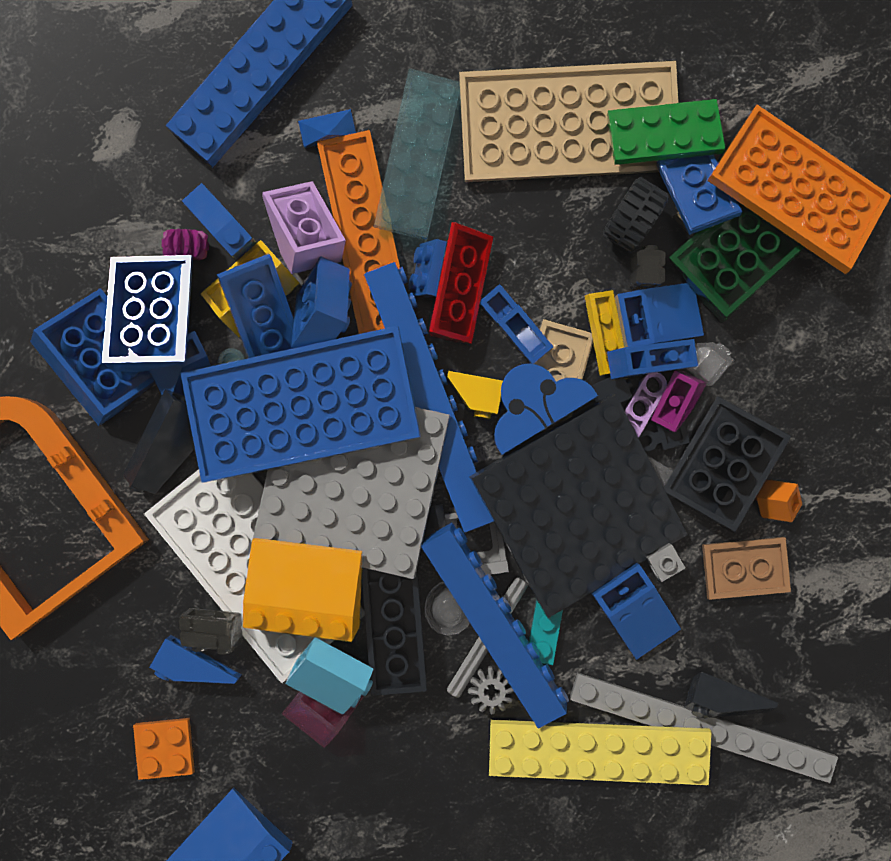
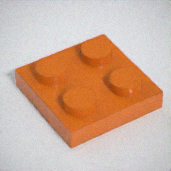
[133,718,195,780]

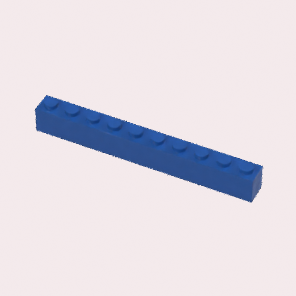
[364,262,493,533]

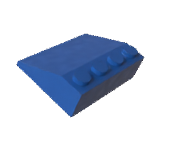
[102,255,193,372]
[30,288,155,426]
[166,787,293,861]

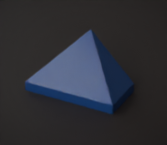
[298,109,356,148]

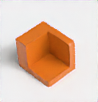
[756,480,802,522]

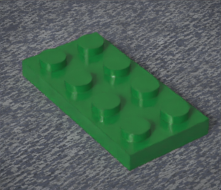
[607,99,725,165]

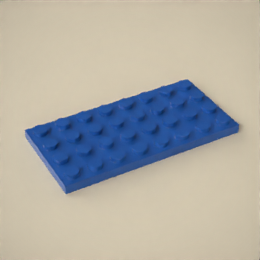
[181,326,421,483]

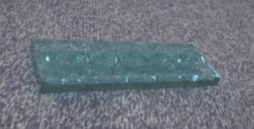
[373,68,460,240]

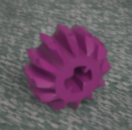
[161,229,209,260]

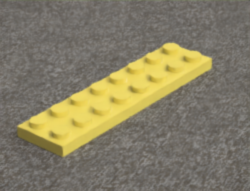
[489,720,711,785]

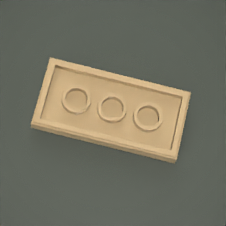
[530,319,593,432]

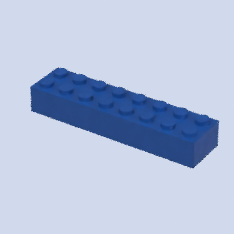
[166,0,353,168]

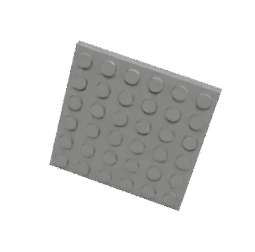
[253,407,450,579]

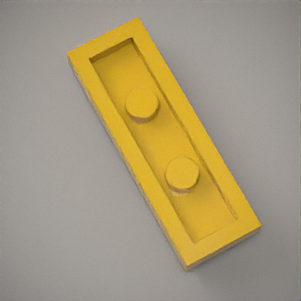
[585,290,624,376]

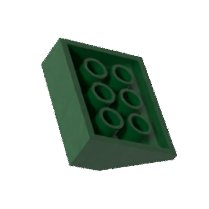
[669,201,805,323]

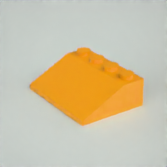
[243,538,362,642]

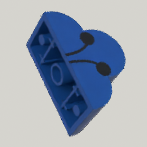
[494,364,598,455]

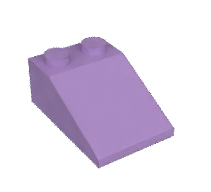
[262,181,346,274]

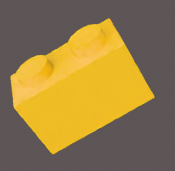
[447,371,503,419]

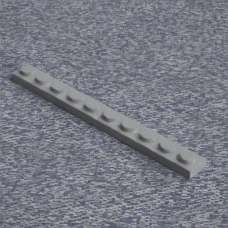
[569,672,838,783]

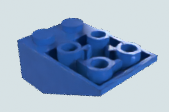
[615,283,704,347]
[591,563,681,660]

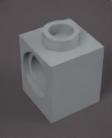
[646,543,685,582]

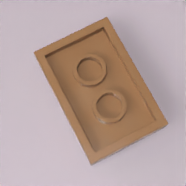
[702,537,791,600]

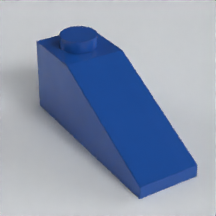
[182,183,257,261]
[607,339,698,379]
[149,635,242,684]

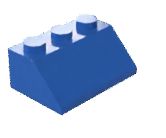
[291,256,352,348]

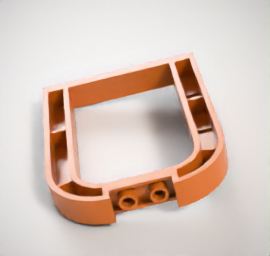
[0,396,149,640]

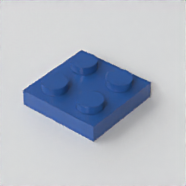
[409,239,447,299]

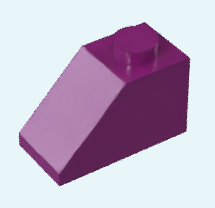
[651,370,707,432]

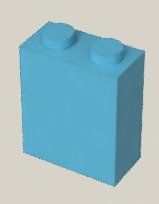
[285,637,373,714]

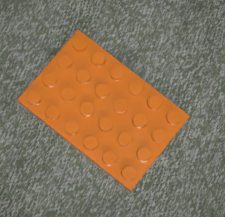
[707,105,891,274]

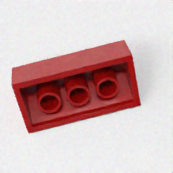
[429,222,493,344]

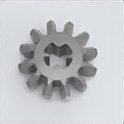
[468,666,514,714]

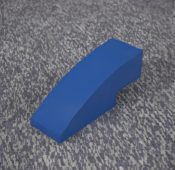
[480,284,553,364]

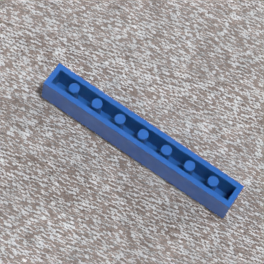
[421,523,569,729]

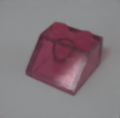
[282,691,364,748]

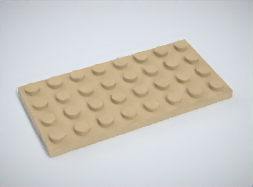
[459,61,678,182]

